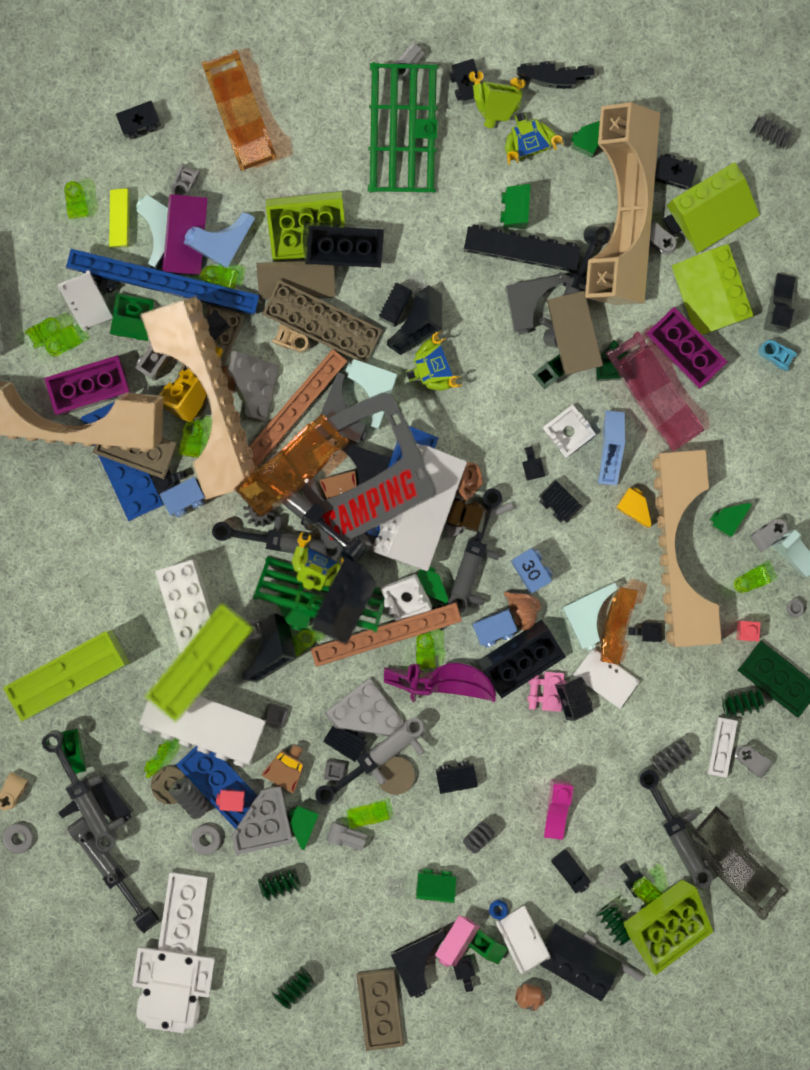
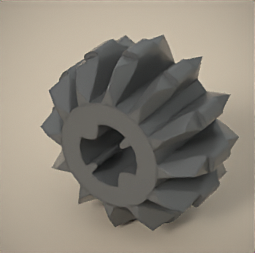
[243,495,276,527]
[463,821,495,854]

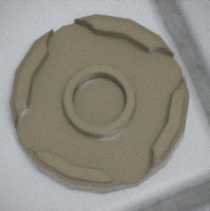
[378,756,415,795]
[151,766,188,804]

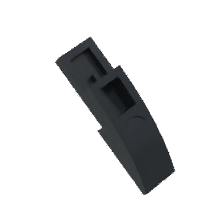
[516,61,595,89]

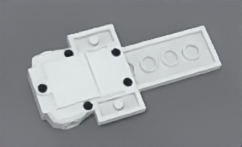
[132,872,215,1033]

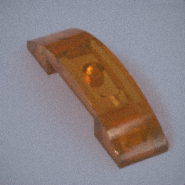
[600,587,638,665]

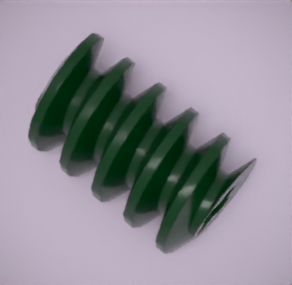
[721,688,764,719]
[258,867,301,901]
[596,902,631,946]
[272,966,315,1009]

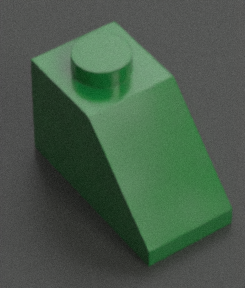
[570,121,600,158]
[709,503,752,538]
[417,566,448,603]
[62,728,86,774]
[288,804,319,850]
[469,929,508,965]

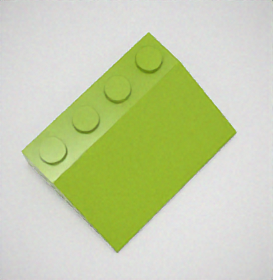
[666,162,760,254]
[266,191,345,261]
[671,244,753,335]
[624,880,714,976]

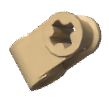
[272,324,310,353]
[0,772,29,811]

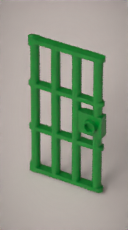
[367,62,439,193]
[253,556,385,633]

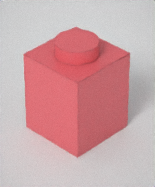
[736,621,760,642]
[216,789,245,812]

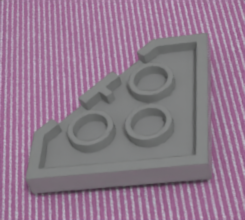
[228,351,279,421]
[324,678,404,736]
[232,785,293,855]

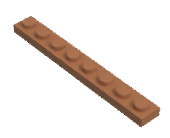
[249,349,347,467]
[310,603,463,667]

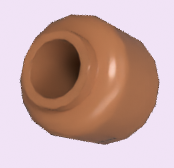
[515,983,545,1011]

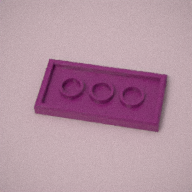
[162,194,208,275]

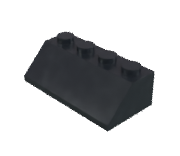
[303,222,384,268]
[311,557,377,645]
[477,620,566,699]
[539,923,622,1002]

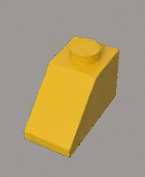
[615,487,652,528]

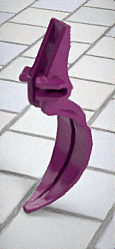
[384,663,496,703]

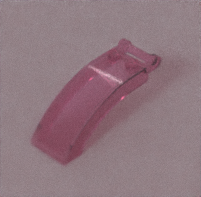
[606,331,704,452]

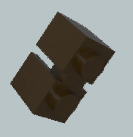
[445,497,488,534]

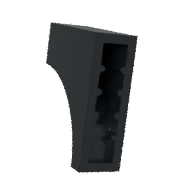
[763,273,796,334]
[387,285,442,355]
[334,439,391,485]
[242,613,297,683]
[58,775,134,822]
[391,928,446,998]

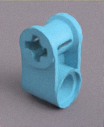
[758,340,798,372]

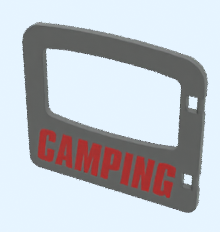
[288,393,436,549]

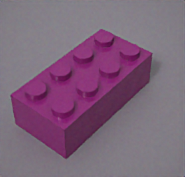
[645,307,728,389]
[44,355,131,416]

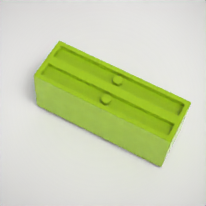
[145,603,255,722]
[3,630,131,722]

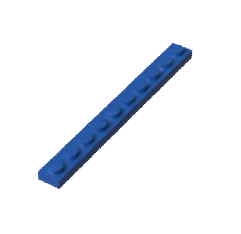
[66,249,259,315]

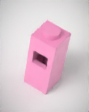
[435,915,480,967]

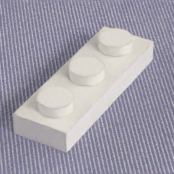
[707,717,738,778]

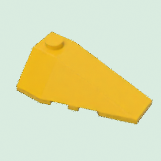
[158,346,223,422]

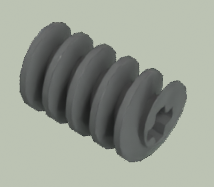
[749,114,793,151]
[650,738,692,778]
[169,778,209,819]

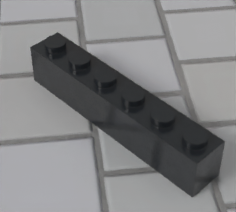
[463,224,581,273]

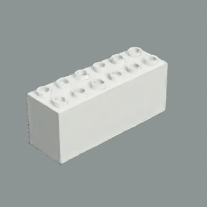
[373,444,467,571]
[155,560,231,674]
[139,680,266,768]

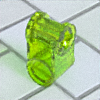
[64,181,89,220]
[200,265,239,289]
[24,317,63,349]
[44,324,83,357]
[179,421,203,458]
[733,564,773,593]
[292,629,316,657]
[416,632,436,669]

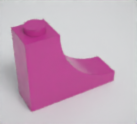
[544,780,573,840]

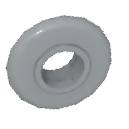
[3,823,33,854]
[191,824,221,855]

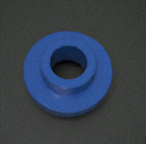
[489,900,508,920]

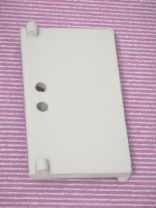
[57,270,112,331]
[573,648,640,709]
[495,905,550,974]

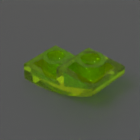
[144,741,173,778]
[346,801,390,829]
[631,876,663,905]

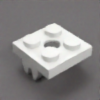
[542,404,596,458]
[381,574,433,621]

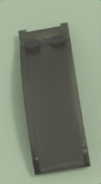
[691,806,788,920]

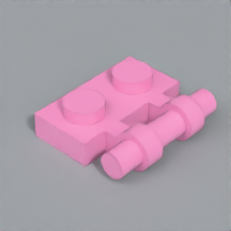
[527,672,564,712]

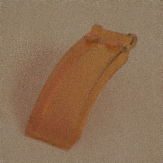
[201,49,277,171]
[234,414,349,517]

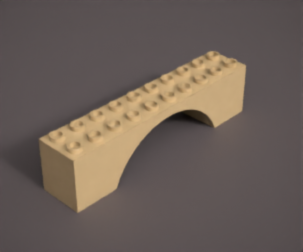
[585,102,660,305]
[141,296,259,499]
[0,381,164,452]
[652,450,722,647]

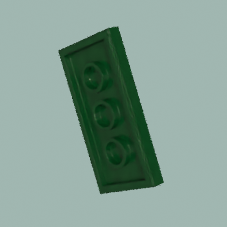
[737,640,810,718]

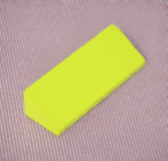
[109,188,129,248]

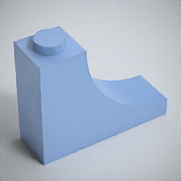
[184,213,255,268]
[598,410,625,485]

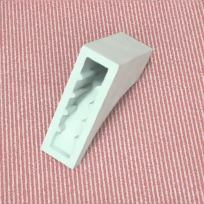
[136,195,168,270]
[345,359,397,430]
[772,530,810,577]
[562,583,618,651]

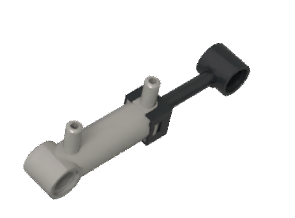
[315,718,426,805]

